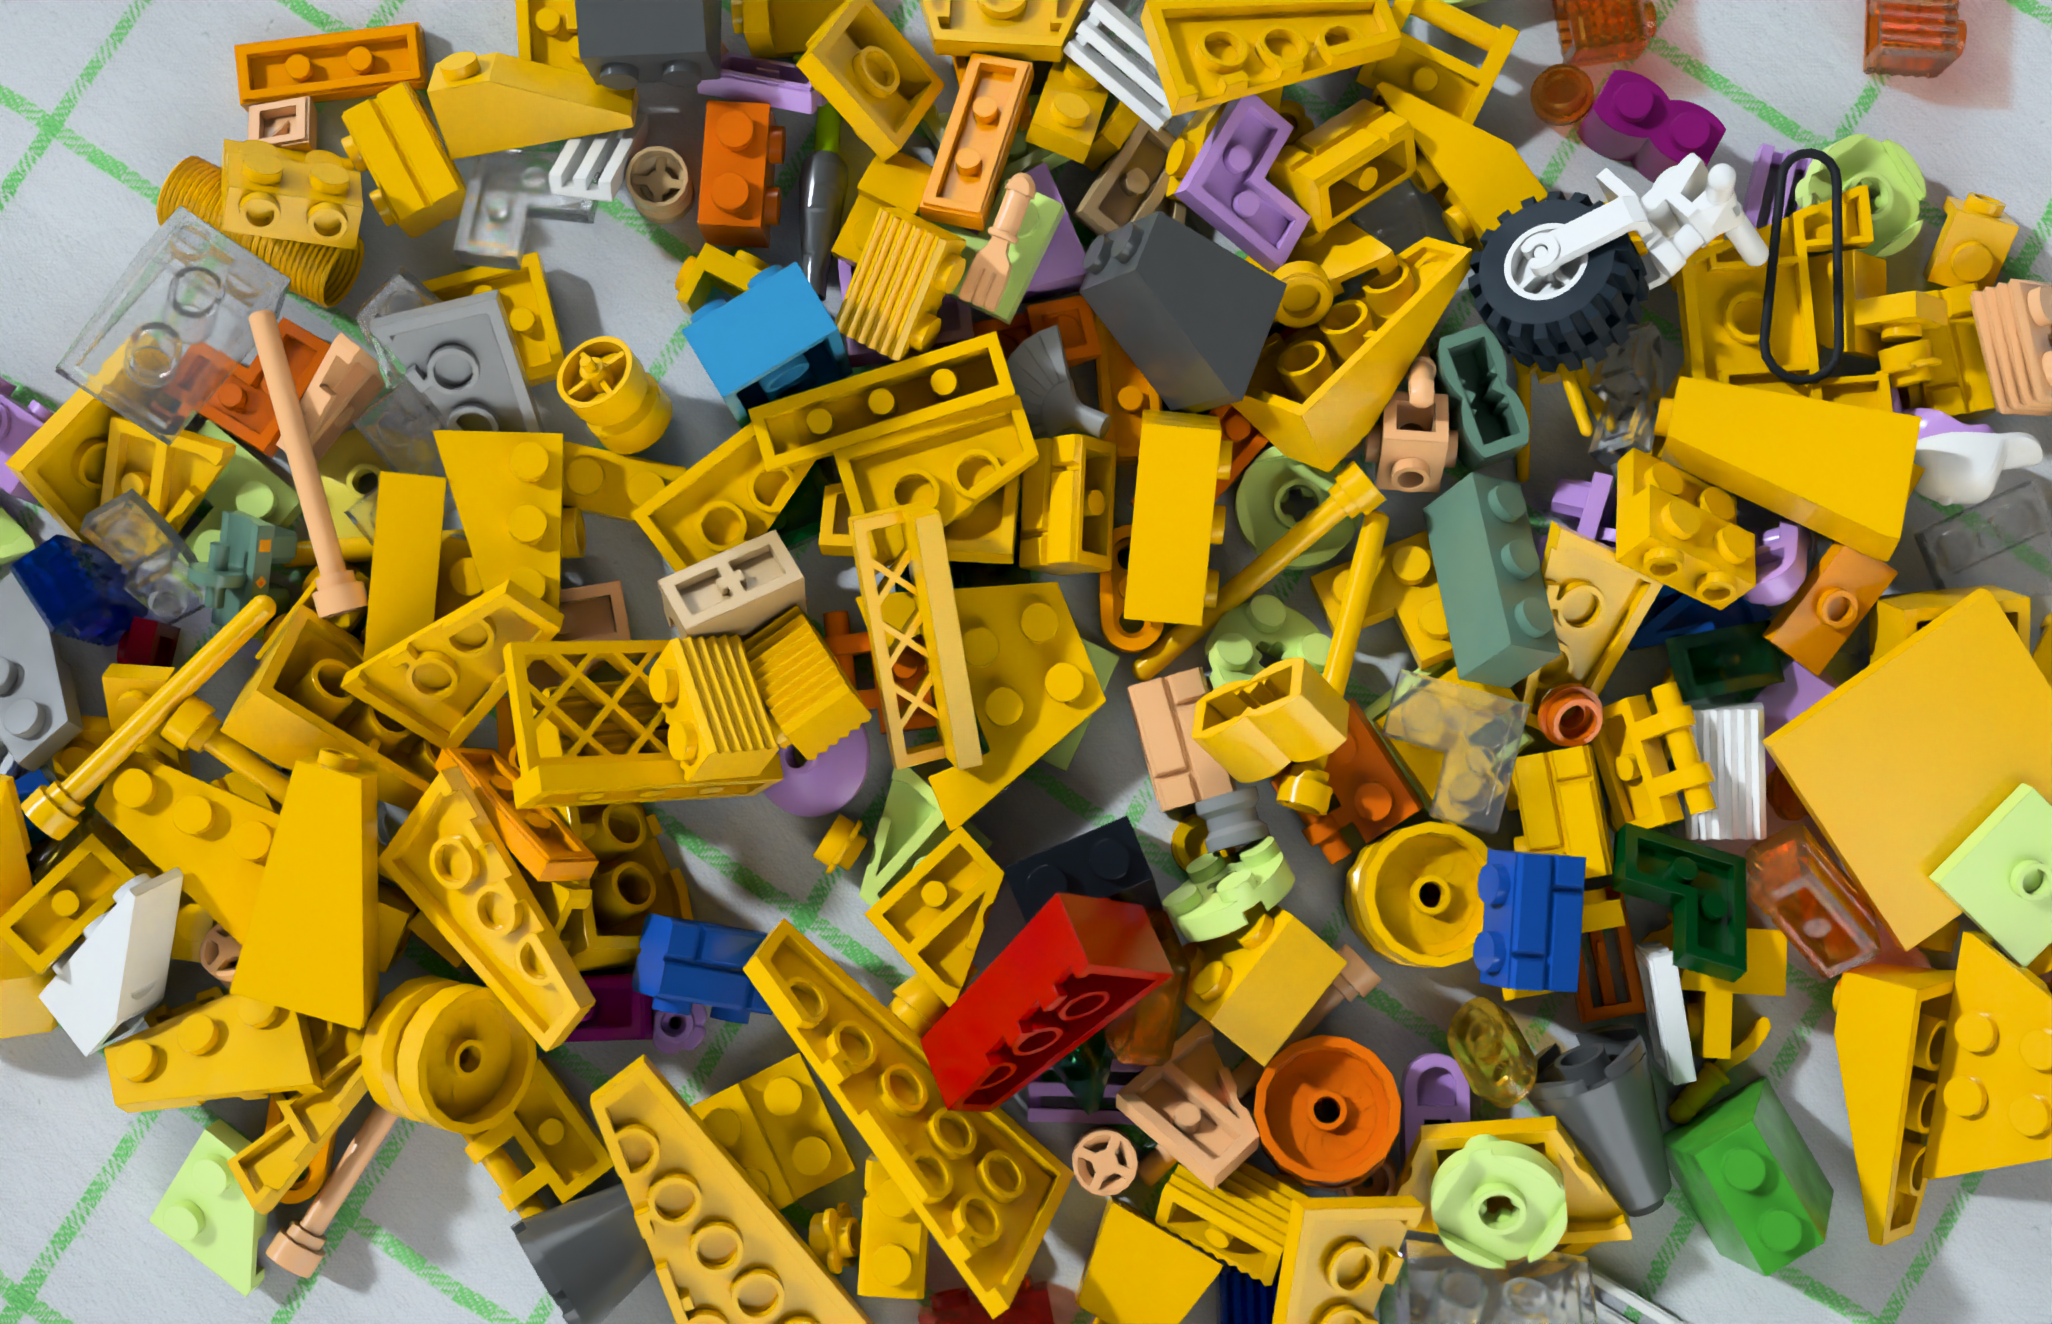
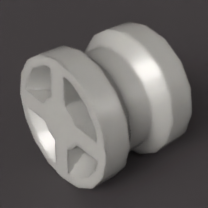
[1194,786,1271,854]

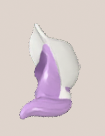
[1874,373,2043,506]

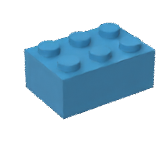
[681,261,853,429]

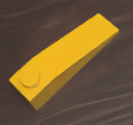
[748,331,1016,473]

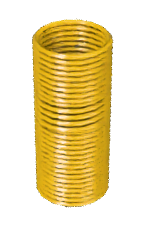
[156,156,365,308]

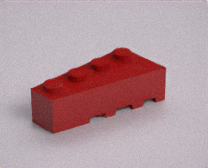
[920,892,1174,1112]

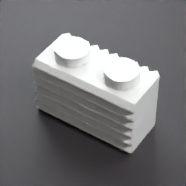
[1670,702,1767,840]

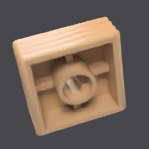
[1969,278,2052,416]

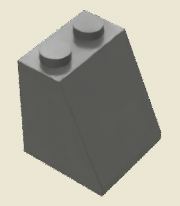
[575,0,722,90]
[1079,210,1287,414]

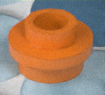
[1537,683,1603,747]

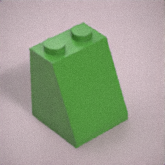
[1663,1076,1834,1277]

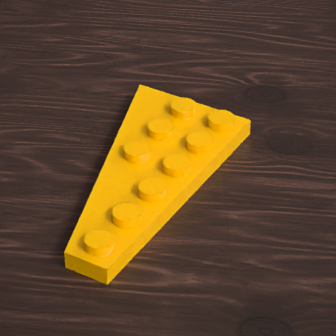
[743,918,1074,1319]
[590,1054,875,1324]

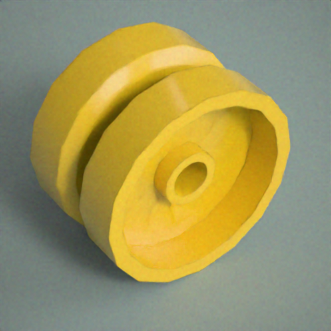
[1344,822,1489,968]
[361,975,537,1135]

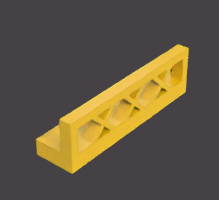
[847,501,983,770]

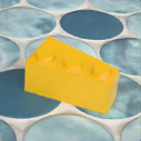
[1123,409,1233,626]

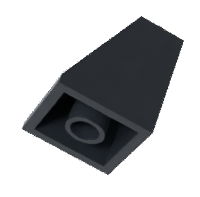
[1003,816,1172,944]

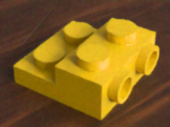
[796,0,945,162]
[221,139,363,250]
[1616,448,1756,611]
[690,1051,857,1210]

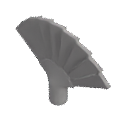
[1006,325,1111,439]

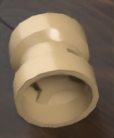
[625,146,695,224]

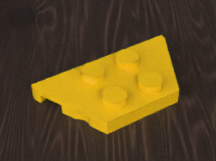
[1921,931,2052,1180]
[1392,1116,1632,1254]

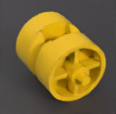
[557,336,673,455]

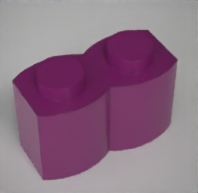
[1576,70,1726,183]

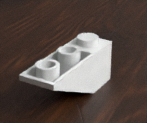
[38,867,184,1057]

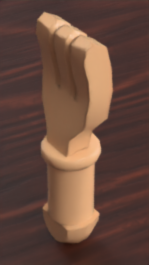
[958,173,1036,312]
[1405,341,1437,408]

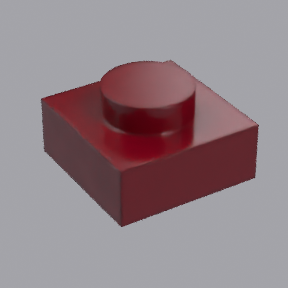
[117,616,181,667]

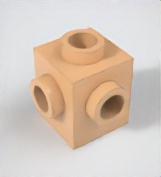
[1364,391,1458,493]

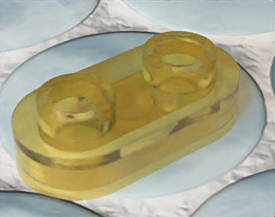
[1447,997,1537,1108]

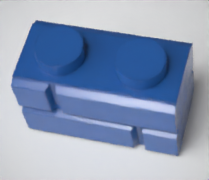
[1473,849,1586,992]
[631,913,773,1024]

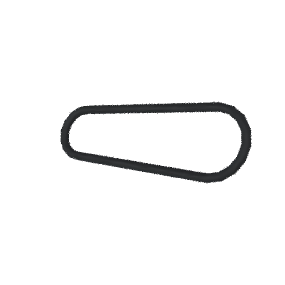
[1759,148,1844,385]

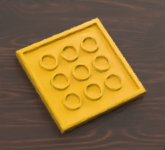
[1761,587,2052,952]

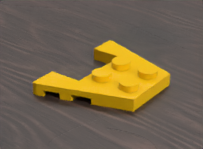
[918,0,1090,62]
[1676,185,1893,412]
[855,582,1106,832]
[143,986,368,1216]

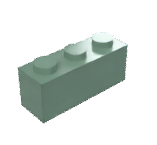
[1422,472,1561,688]

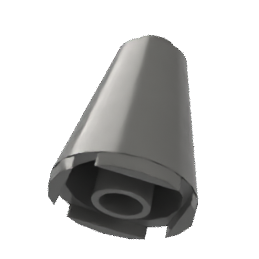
[1518,1025,1672,1217]
[510,1183,655,1324]

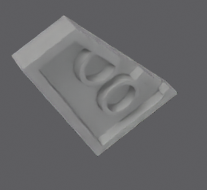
[369,289,546,433]
[0,553,84,773]

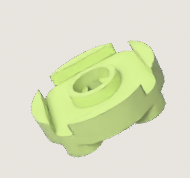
[1795,134,1926,259]
[1234,446,1362,570]
[1205,594,1331,689]
[1162,836,1295,942]
[1431,1134,1568,1269]

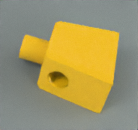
[1075,1195,1223,1324]

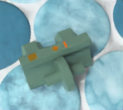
[187,511,298,639]

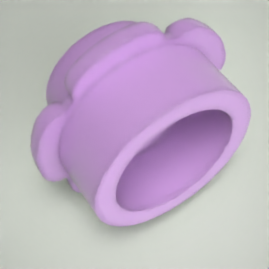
[653,1003,707,1055]

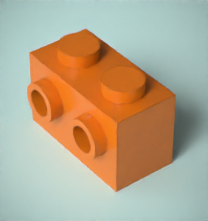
[697,100,786,248]

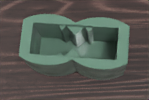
[1429,323,1530,472]

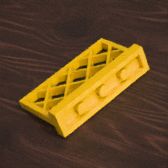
[503,640,783,809]

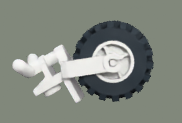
[1468,153,1769,373]

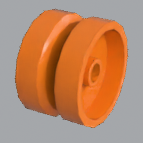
[1254,1035,1401,1192]

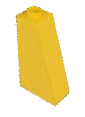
[1653,376,1921,562]
[229,748,379,1030]

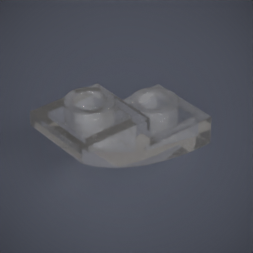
[80,489,206,625]

